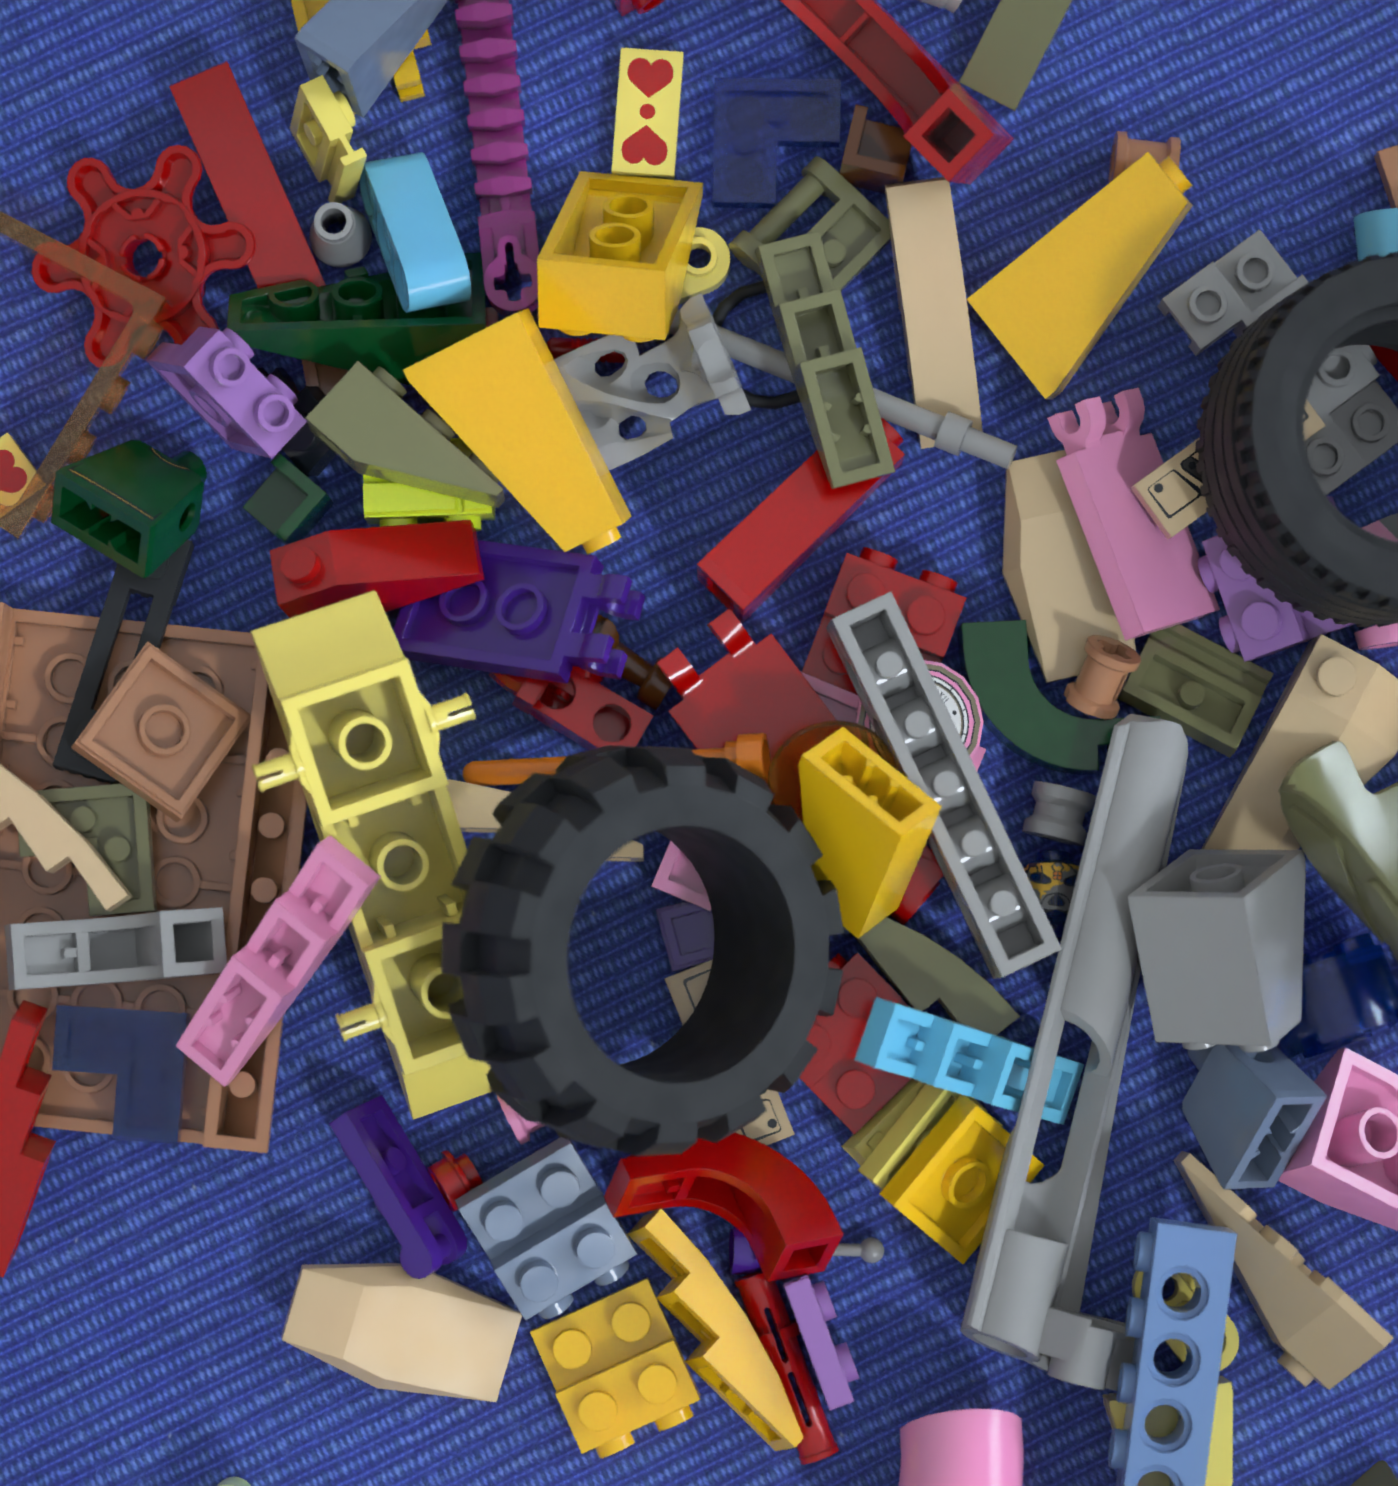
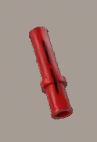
[734,1272,839,1465]

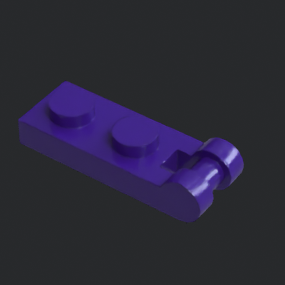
[329,1095,467,1279]

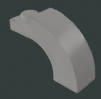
[4,907,227,991]

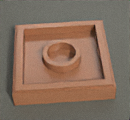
[71,641,251,823]

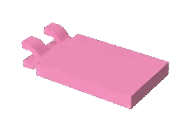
[1047,388,1220,641]

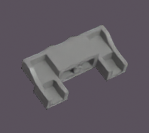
[1157,229,1398,496]

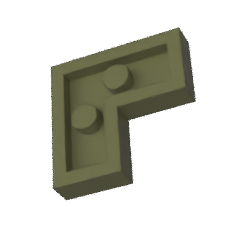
[18,784,157,917]

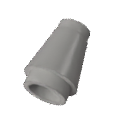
[309,202,372,268]

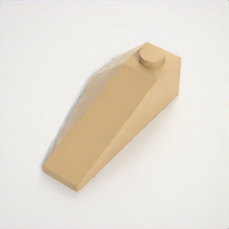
[1173,1151,1393,1390]

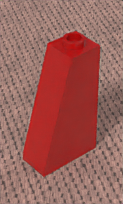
[697,418,905,624]

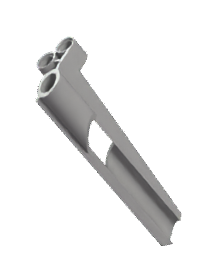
[960,714,1188,1391]

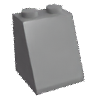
[1127,849,1306,1052]

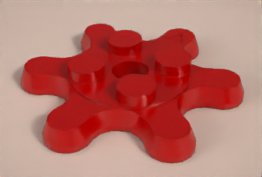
[32,145,256,369]

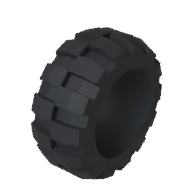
[441,745,844,1156]

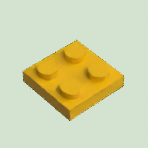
[879,1094,1045,1264]

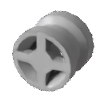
[1022,781,1096,846]

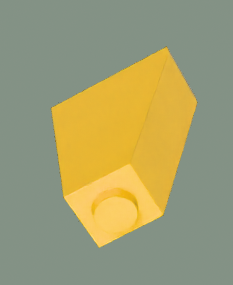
[798,727,942,939]

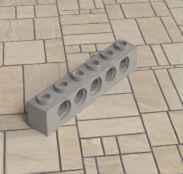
[826,592,1062,979]

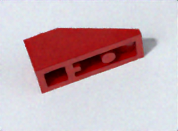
[269,520,484,618]

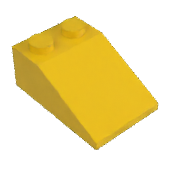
[537,171,703,342]

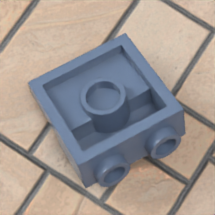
[455,1137,637,1321]

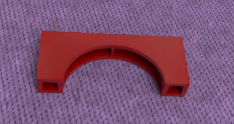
[780,0,1014,184]

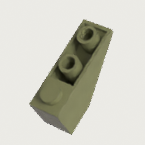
[306,361,505,508]

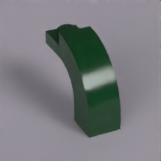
[958,620,1161,775]

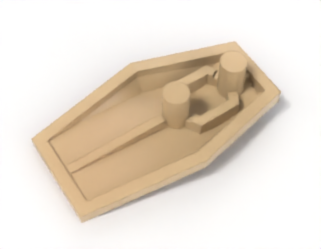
[1002,450,1136,683]
[281,1263,522,1402]

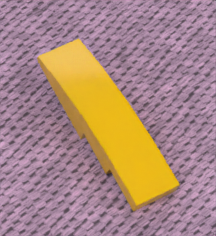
[627,1208,803,1451]

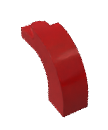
[604,1132,844,1282]

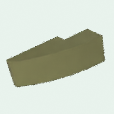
[850,917,1020,1035]

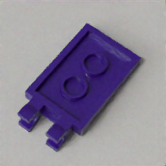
[393,540,646,684]

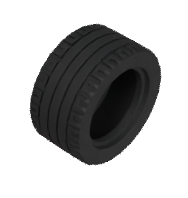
[1195,252,1398,627]

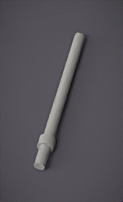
[668,310,1018,469]

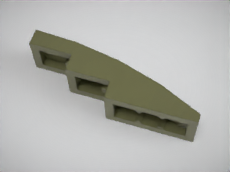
[959,0,1073,111]
[755,230,895,489]

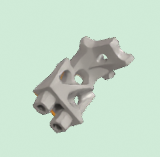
[554,293,751,470]

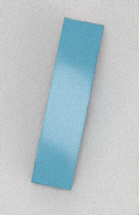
[855,997,1084,1125]

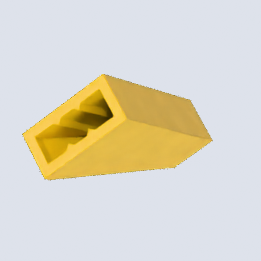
[967,152,1193,400]
[403,308,632,554]

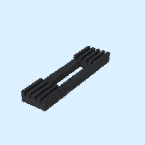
[53,540,194,784]

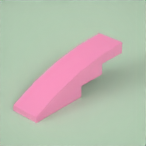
[175,835,381,1087]

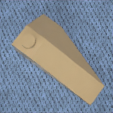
[1202,634,1398,850]

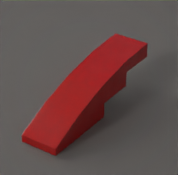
[169,61,326,289]
[0,1000,56,1278]

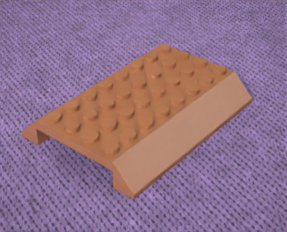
[0,602,308,1153]

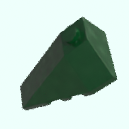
[227,252,486,386]

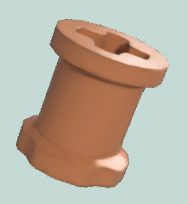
[1109,131,1181,183]
[1064,635,1141,719]

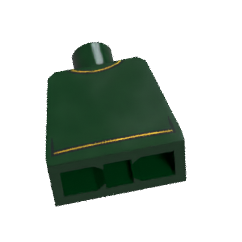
[51,440,207,579]

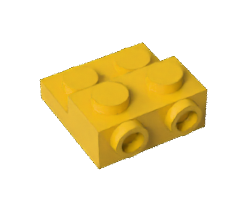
[530,1277,701,1459]

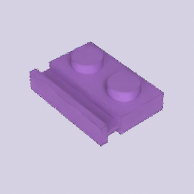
[783,1274,860,1410]

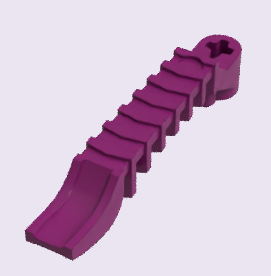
[455,0,539,317]

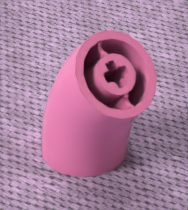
[899,1409,1024,1486]

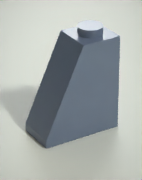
[294,0,448,118]

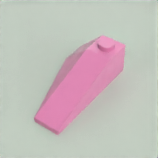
[1278,1047,1398,1231]

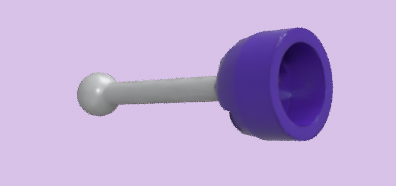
[729,1224,885,1274]

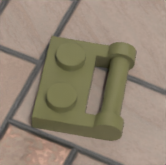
[728,156,891,292]

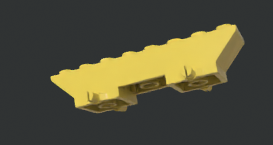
[250,590,492,1120]

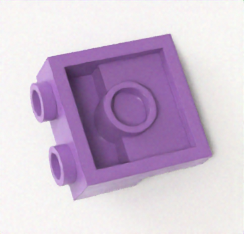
[146,326,307,458]
[1198,496,1354,662]

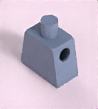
[1182,1044,1327,1189]

